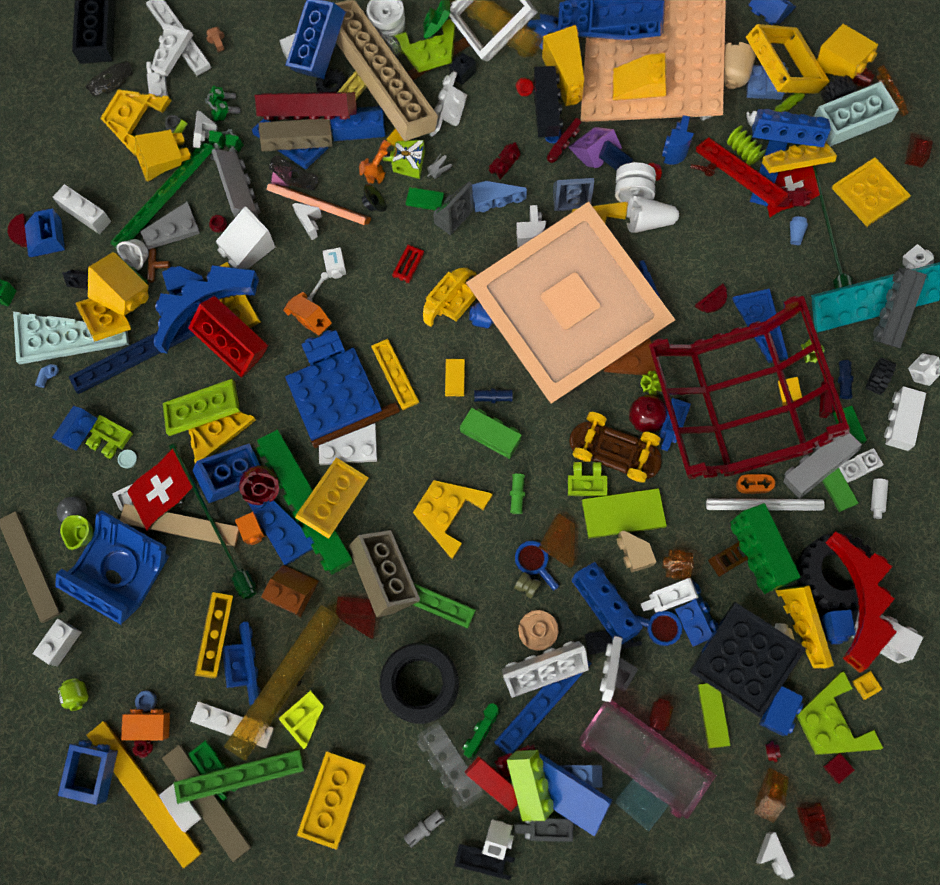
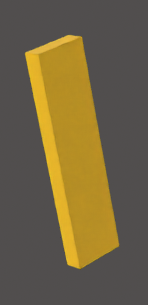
[371,338,419,411]

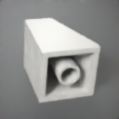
[216,206,275,270]

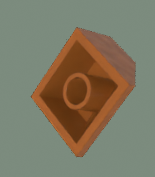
[261,565,319,617]

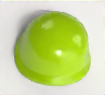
[60,515,94,550]

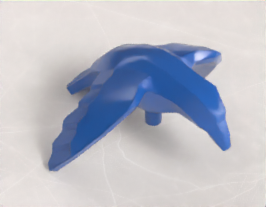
[527,14,559,50]

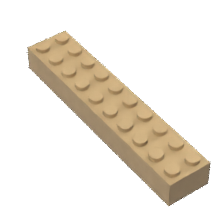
[335,0,438,141]

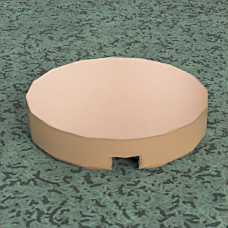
[518,610,559,651]

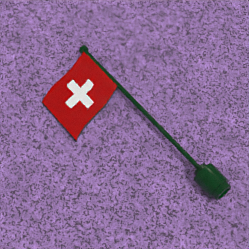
[766,165,853,289]
[127,443,258,600]

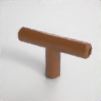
[147,248,170,283]

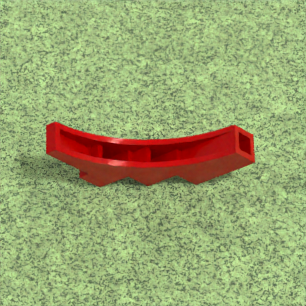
[825,532,897,673]

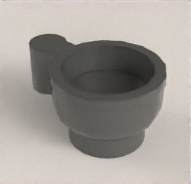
[165,115,187,140]

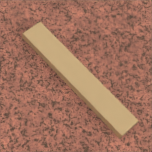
[120,504,239,547]

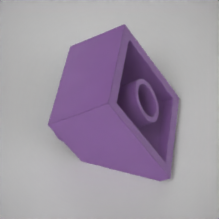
[568,127,622,168]

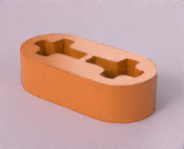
[736,474,775,494]

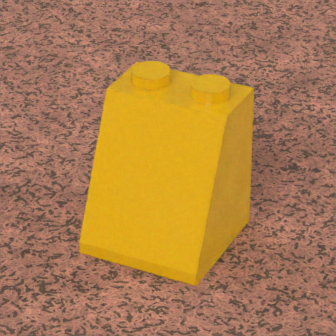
[817,24,878,79]
[88,252,149,316]

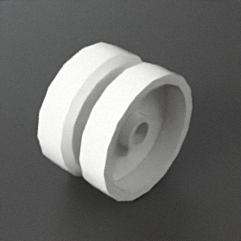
[367,0,406,40]
[615,162,656,203]

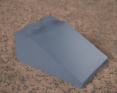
[553,178,594,211]

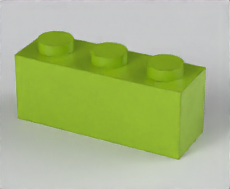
[507,750,554,821]

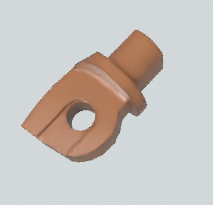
[206,27,224,52]

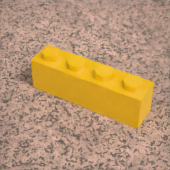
[195,592,233,679]

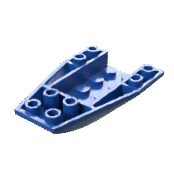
[558,0,665,40]

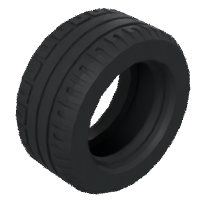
[379,642,459,724]

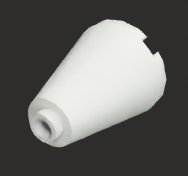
[626,196,679,233]

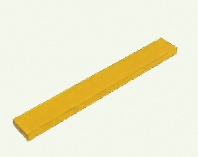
[87,721,202,868]

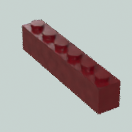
[255,92,357,120]

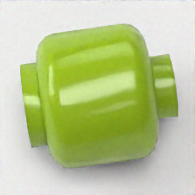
[58,678,88,711]

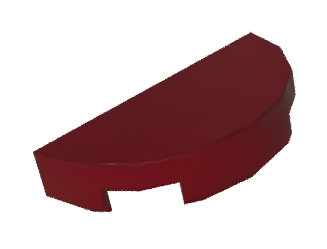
[7,213,27,247]
[695,283,727,313]

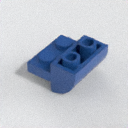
[662,115,694,165]

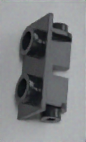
[62,269,88,289]

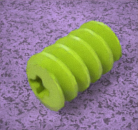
[727,125,766,165]

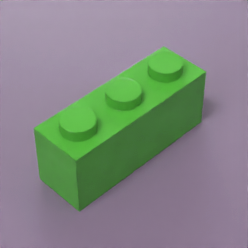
[460,408,522,459]

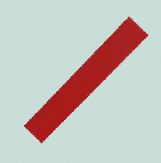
[696,137,788,208]

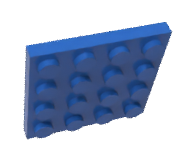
[285,348,382,441]

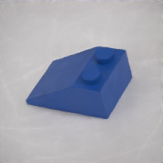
[192,444,260,504]

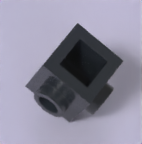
[449,53,476,85]

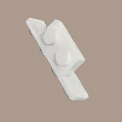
[429,71,467,136]

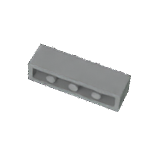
[783,433,862,499]

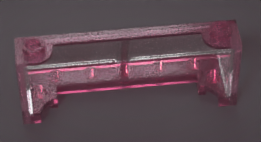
[579,699,716,819]

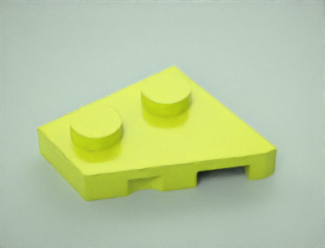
[278,690,324,749]

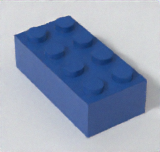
[286,0,346,79]

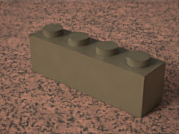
[259,119,332,151]

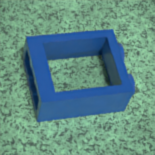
[58,740,118,805]

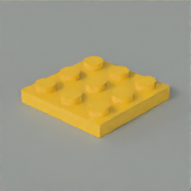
[832,157,911,227]

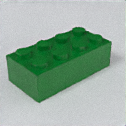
[730,503,801,595]

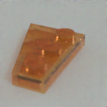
[876,65,909,117]

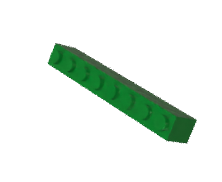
[256,430,352,575]

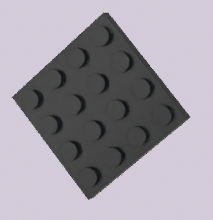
[689,601,807,718]

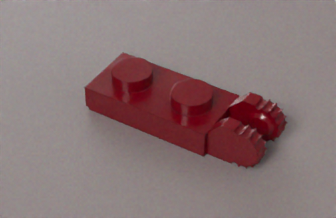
[546,118,582,163]

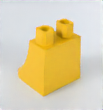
[135,130,190,181]

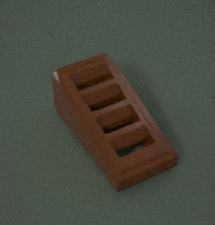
[708,541,748,577]

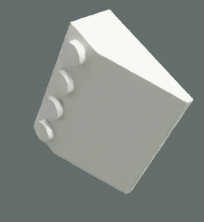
[502,641,589,698]

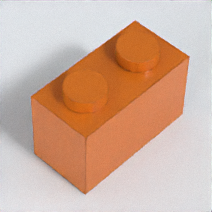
[121,709,170,740]

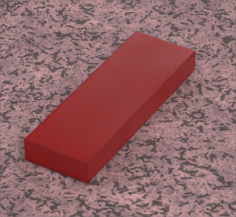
[464,756,518,812]

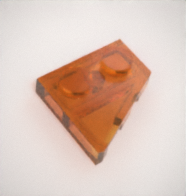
[539,514,575,568]

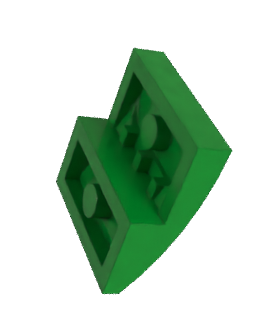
[423,0,451,39]

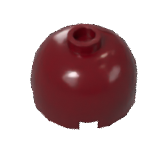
[629,395,667,433]
[239,465,279,505]

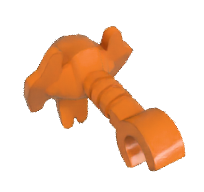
[359,140,391,184]

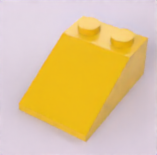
[613,53,666,100]

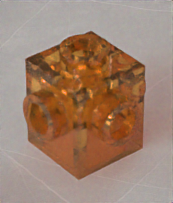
[662,549,694,580]

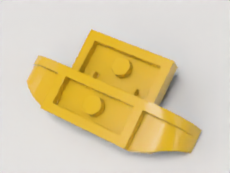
[423,268,477,327]

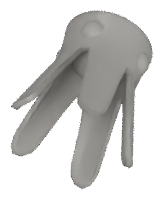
[427,153,453,179]

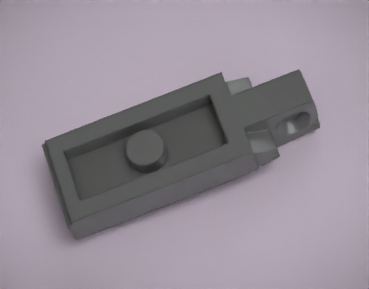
[514,817,573,842]

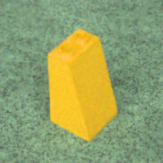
[542,25,584,106]

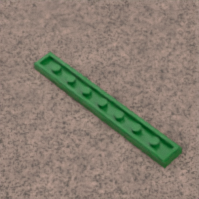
[110,142,215,248]

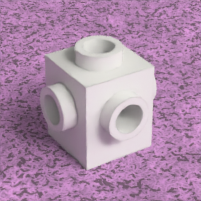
[903,244,934,269]
[908,353,940,386]

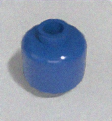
[469,302,494,329]

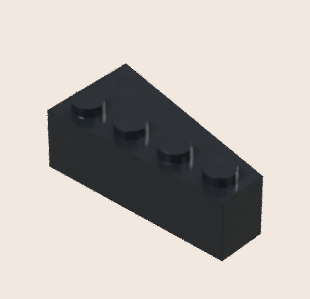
[533,66,563,137]

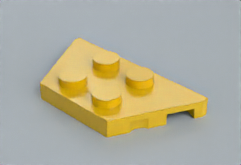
[189,412,256,463]

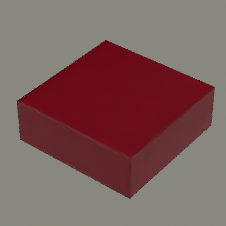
[823,753,854,784]

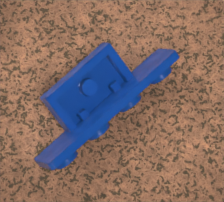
[675,580,718,647]
[222,621,261,706]

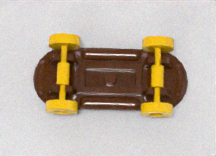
[569,412,662,482]

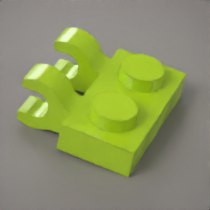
[85,415,133,459]
[568,462,607,496]

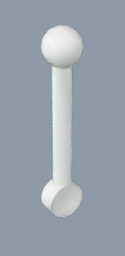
[307,272,328,302]

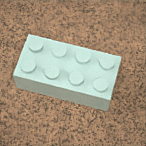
[814,82,899,146]

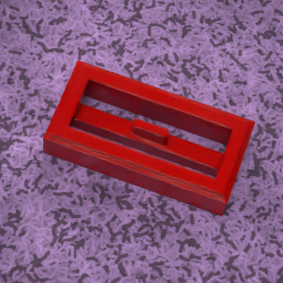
[392,245,424,283]

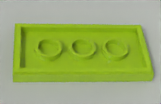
[163,379,240,436]
[582,489,666,539]

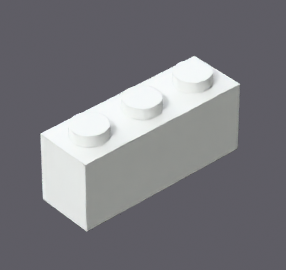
[53,184,111,234]
[884,386,926,451]

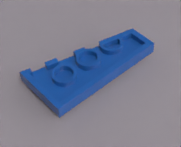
[248,500,313,566]

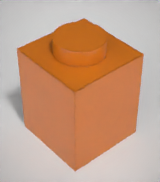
[235,512,266,545]

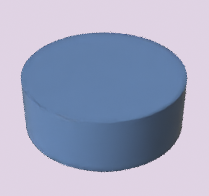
[135,691,157,712]

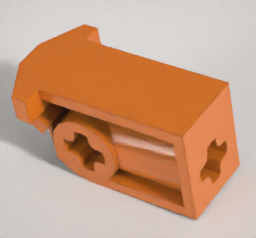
[283,292,332,335]

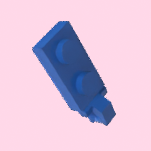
[660,398,691,452]

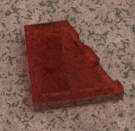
[335,596,376,639]

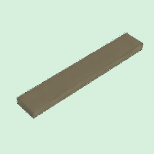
[0,511,62,623]
[162,745,252,862]

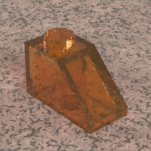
[754,768,789,823]

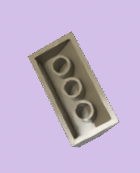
[348,530,420,617]

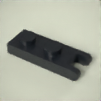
[584,630,642,655]
[454,843,515,881]

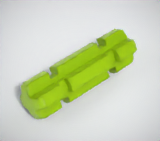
[774,93,805,112]

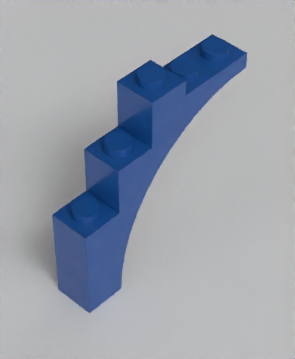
[154,265,259,353]

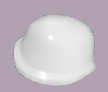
[116,239,149,270]

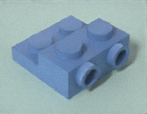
[747,62,788,100]

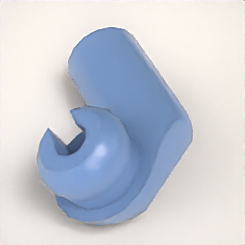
[35,364,59,388]

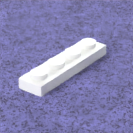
[190,702,275,748]

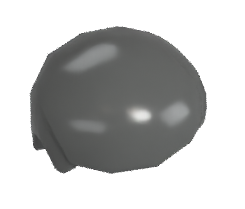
[57,496,88,522]

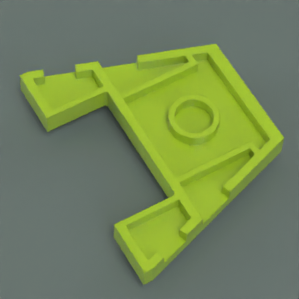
[392,19,456,72]
[796,671,883,755]

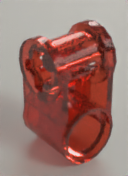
[797,802,831,847]

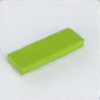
[698,683,730,748]

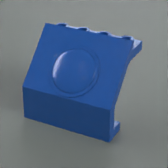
[55,510,169,625]

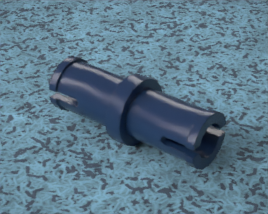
[838,360,854,400]
[474,388,512,403]

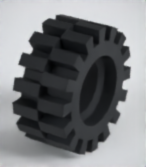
[315,69,347,92]
[821,75,857,103]
[865,358,896,395]

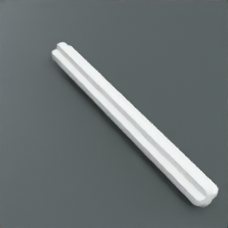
[706,499,825,511]

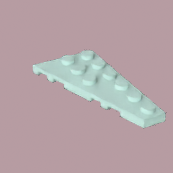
[13,312,129,364]

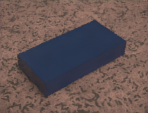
[599,141,633,171]

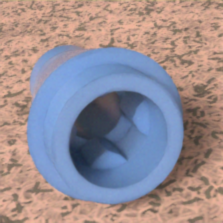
[790,217,808,245]

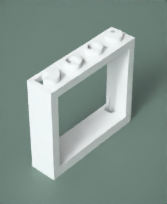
[449,0,537,61]

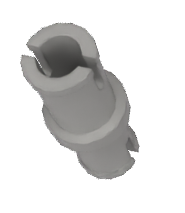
[404,809,446,848]

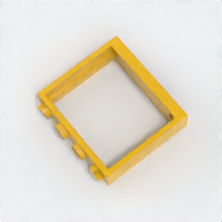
[746,24,830,94]

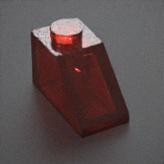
[904,133,933,168]

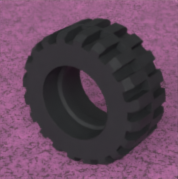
[796,532,881,612]

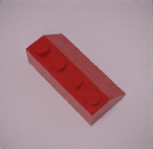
[188,296,268,378]

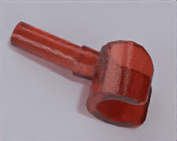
[690,163,717,177]

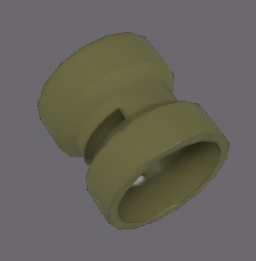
[514,572,541,599]

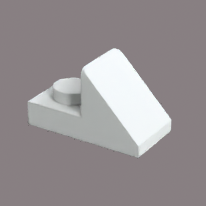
[193,111,217,148]
[292,203,322,240]
[756,832,794,879]

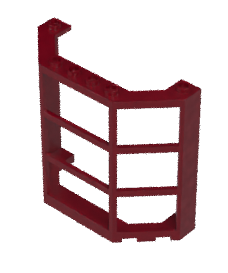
[649,295,849,479]

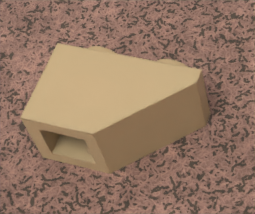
[617,531,656,573]

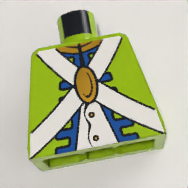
[383,140,425,179]

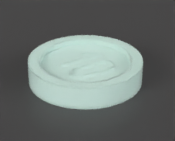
[118,450,137,469]

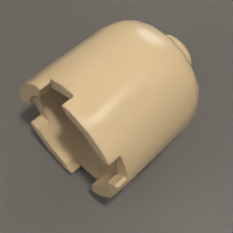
[724,42,756,89]

